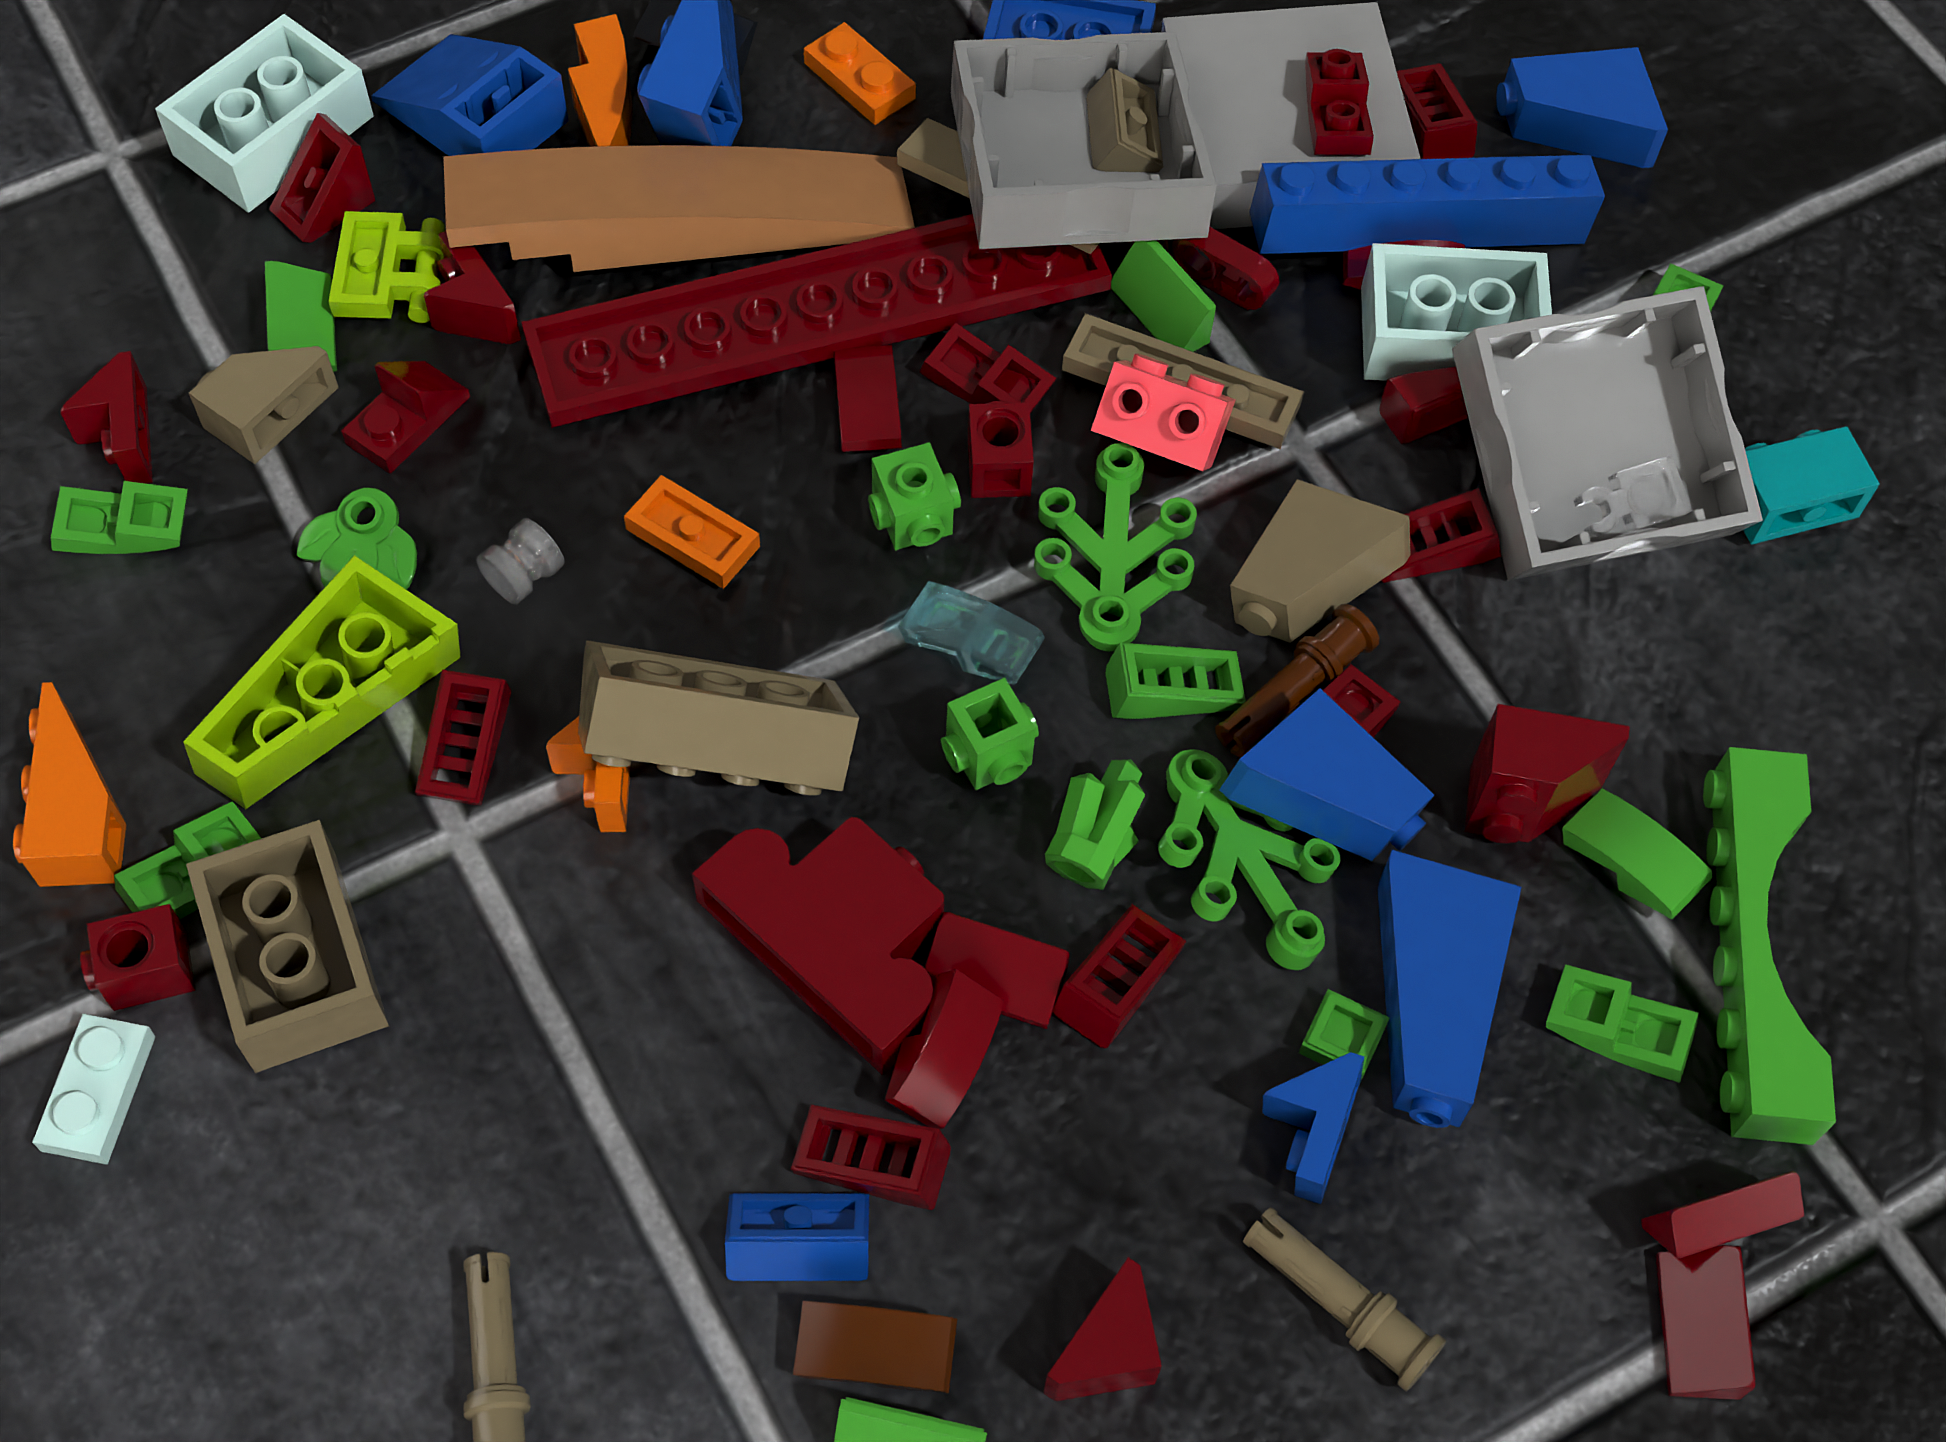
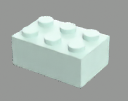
[155,14,374,213]
[1361,243,1552,381]

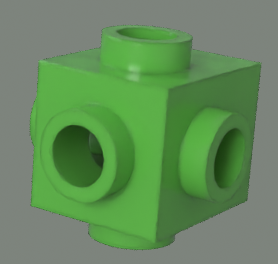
[868,442,961,550]
[941,678,1039,790]

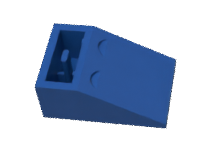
[637,0,743,146]
[371,34,569,156]

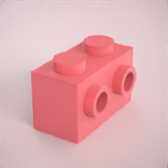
[1091,353,1236,471]

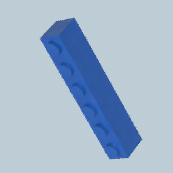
[1249,155,1605,254]

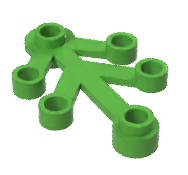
[1034,443,1197,651]
[1158,749,1340,970]

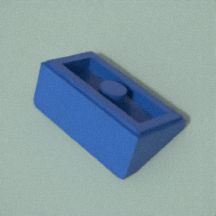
[725,1193,869,1281]

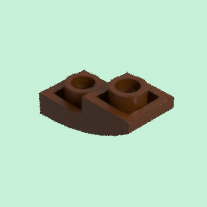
[793,1301,957,1393]

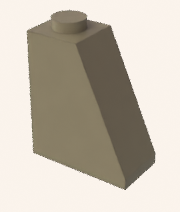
[1230,479,1411,643]

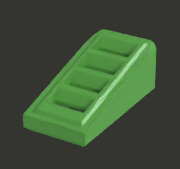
[1105,643,1246,719]

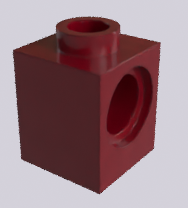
[968,401,1034,498]
[80,904,196,1011]

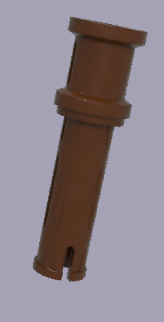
[1215,604,1379,757]

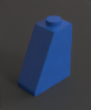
[1496,47,1668,168]
[1219,688,1434,861]

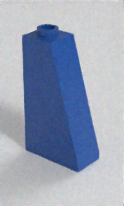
[1378,850,1522,1128]

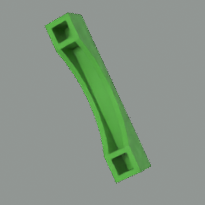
[1703,747,1836,1145]

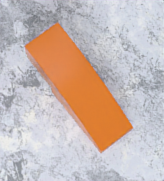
[568,14,633,147]

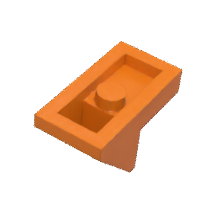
[546,716,631,832]

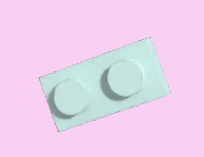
[32,1014,156,1165]

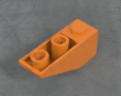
[13,682,126,887]

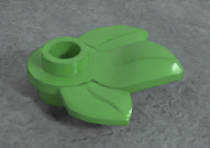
[297,488,417,590]

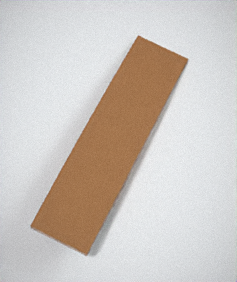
[444,145,915,272]

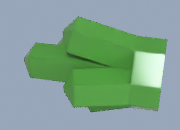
[1045,759,1145,890]

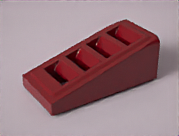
[1397,63,1478,159]
[1379,366,1468,444]
[1382,488,1501,583]
[415,669,511,806]
[1053,904,1186,1048]
[791,1105,951,1210]

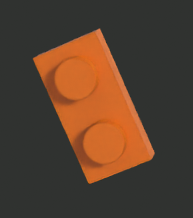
[803,22,916,125]
[624,475,760,589]

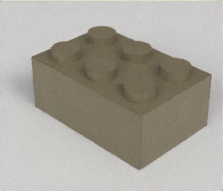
[186,820,389,1073]

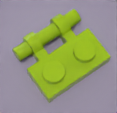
[328,211,445,323]

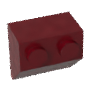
[1464,704,1630,844]

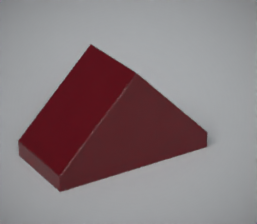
[269,113,376,243]
[1043,1257,1162,1401]

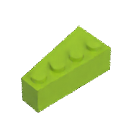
[183,555,461,809]

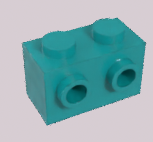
[1743,426,1880,545]

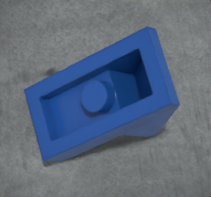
[1263,1052,1364,1204]

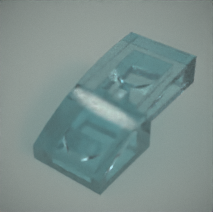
[898,581,1045,685]

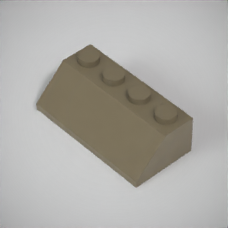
[578,641,859,795]

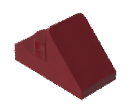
[423,231,521,345]
[61,351,153,484]
[341,361,470,474]

